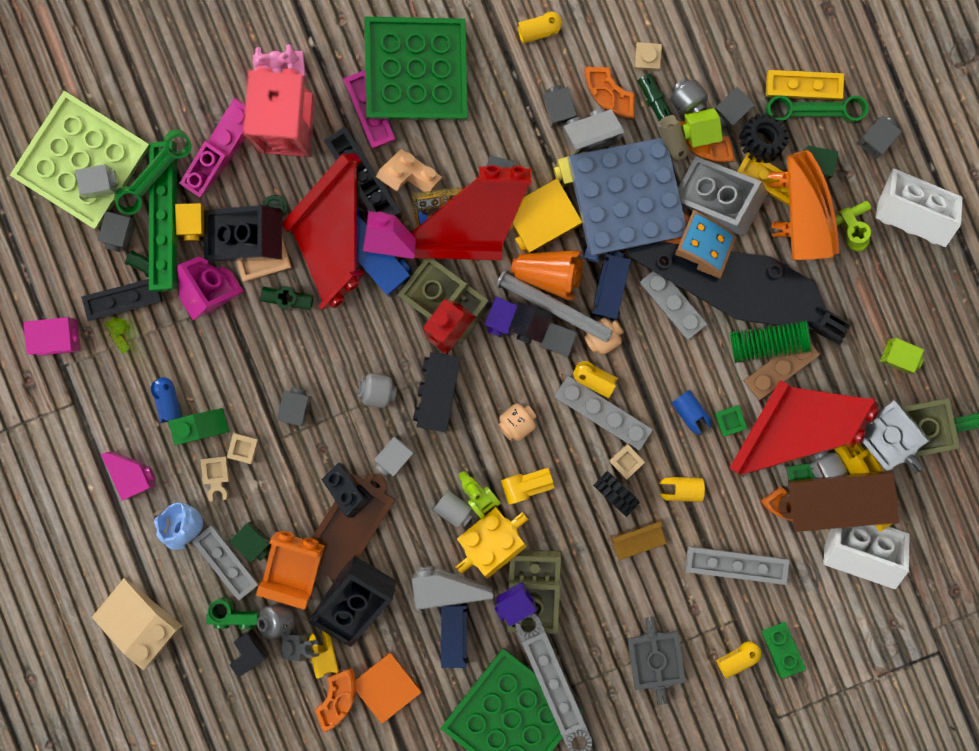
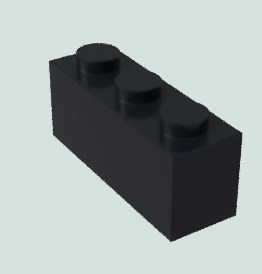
[413,352,461,433]

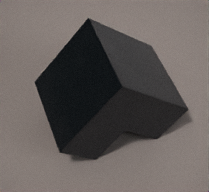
[229,629,269,678]

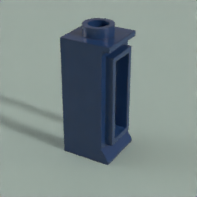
[591,252,631,320]
[441,603,467,668]

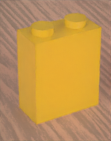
[510,179,582,253]

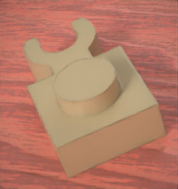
[200,456,230,502]

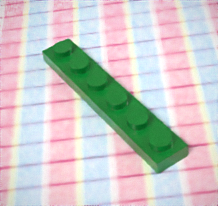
[149,140,177,292]

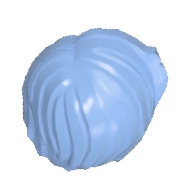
[154,503,203,550]

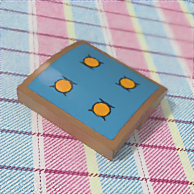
[675,210,737,278]

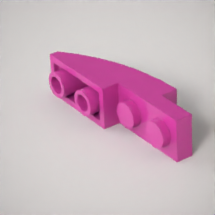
[179,98,246,198]

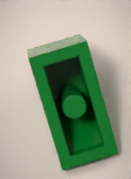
[168,408,229,446]

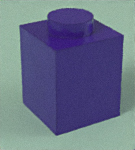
[484,297,518,338]
[495,582,536,626]

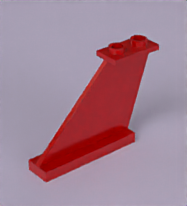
[282,153,365,309]
[400,165,532,260]
[729,380,879,477]

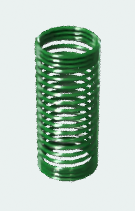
[730,320,812,364]

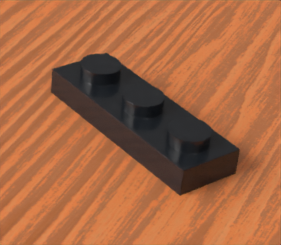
[81,279,163,322]

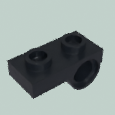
[321,462,372,518]

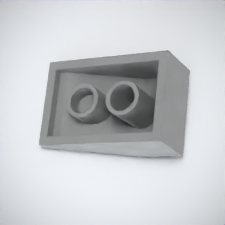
[678,156,768,237]
[412,566,493,610]

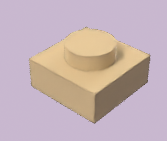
[634,42,662,71]
[227,433,259,464]
[609,444,645,480]

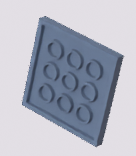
[568,138,686,256]

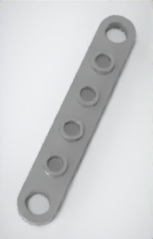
[515,613,592,751]

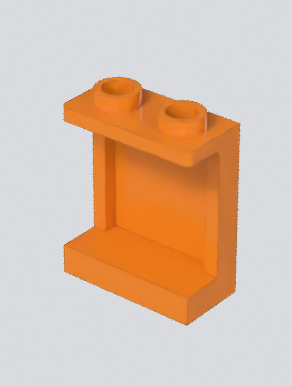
[256,531,325,610]

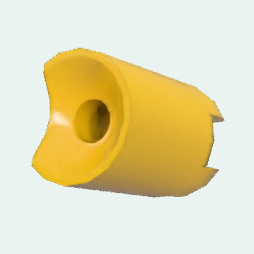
[517,11,562,44]
[573,361,618,398]
[659,477,705,502]
[308,631,339,678]
[716,642,762,679]

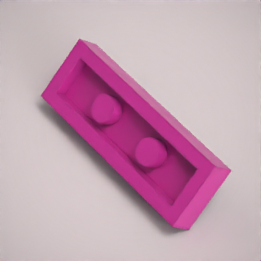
[343,70,395,150]

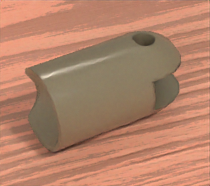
[658,115,690,161]

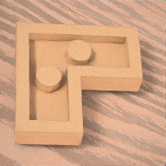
[376,149,442,195]

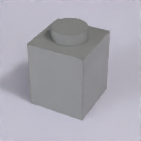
[75,164,119,199]
[374,436,415,476]

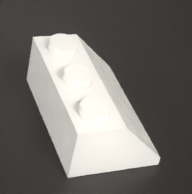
[876,168,963,247]
[823,525,910,590]

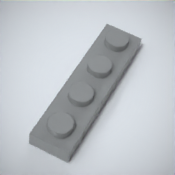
[554,376,653,451]
[685,546,790,585]

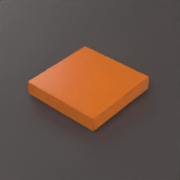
[355,651,422,724]

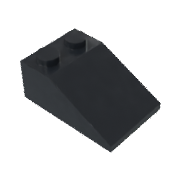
[204,205,282,261]
[309,555,396,647]

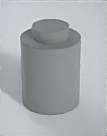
[433,490,473,528]

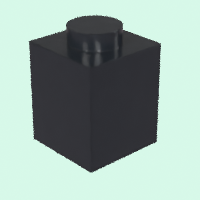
[508,302,552,344]

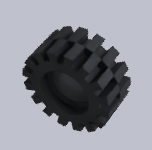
[739,113,789,163]
[593,471,640,517]

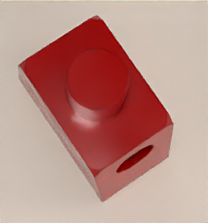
[423,299,476,355]

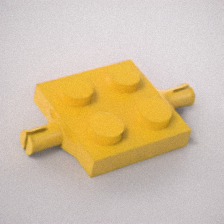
[455,507,529,579]

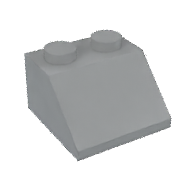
[562,108,624,155]

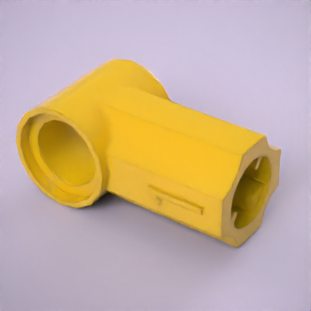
[501,468,555,505]

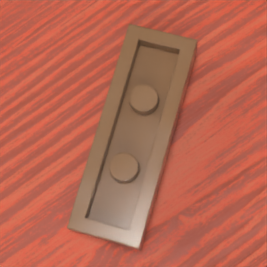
[743,338,820,400]

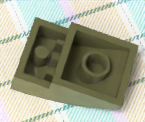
[398,258,492,344]
[902,398,960,457]
[507,550,561,634]

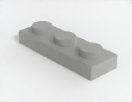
[639,271,707,340]
[192,525,260,601]

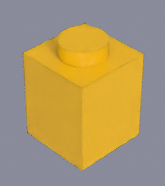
[175,203,206,242]

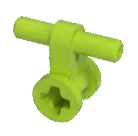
[835,201,871,252]
[458,471,501,519]

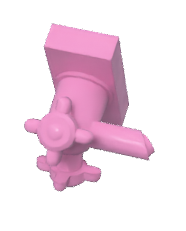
[253,44,306,78]

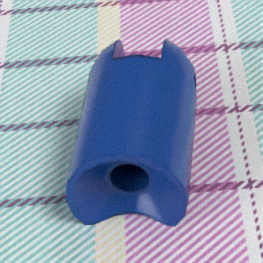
[151,377,182,423]
[671,390,712,435]

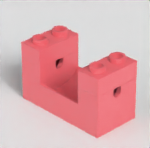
[243,67,316,157]

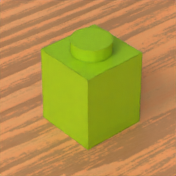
[682,108,723,147]
[879,338,924,374]

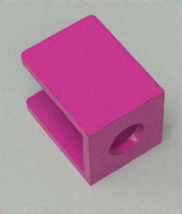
[24,317,81,356]

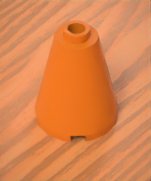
[511,250,583,301]

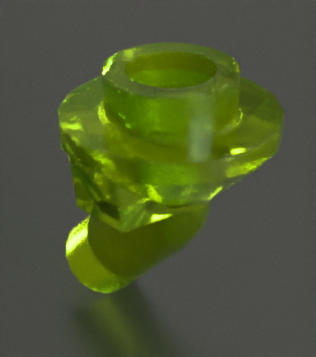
[104,318,130,354]

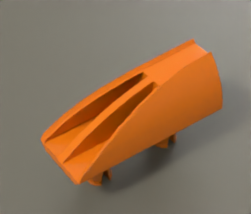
[768,150,840,260]

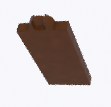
[778,471,900,532]
[311,473,396,580]

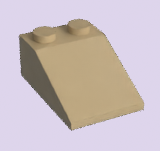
[92,578,183,670]

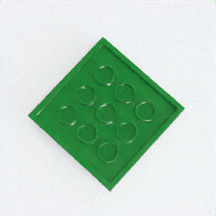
[364,16,468,120]
[440,647,583,751]

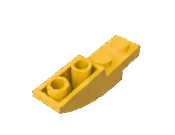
[834,444,892,532]

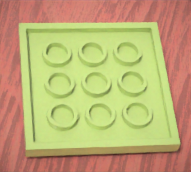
[10,91,149,230]

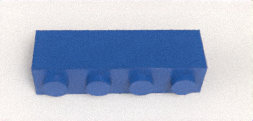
[357,207,411,297]

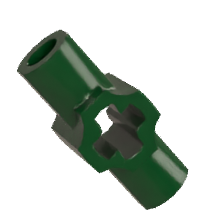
[260,286,314,311]

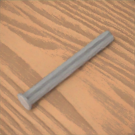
[497,269,613,342]

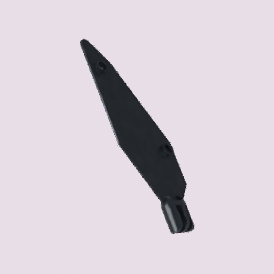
[627,242,852,346]

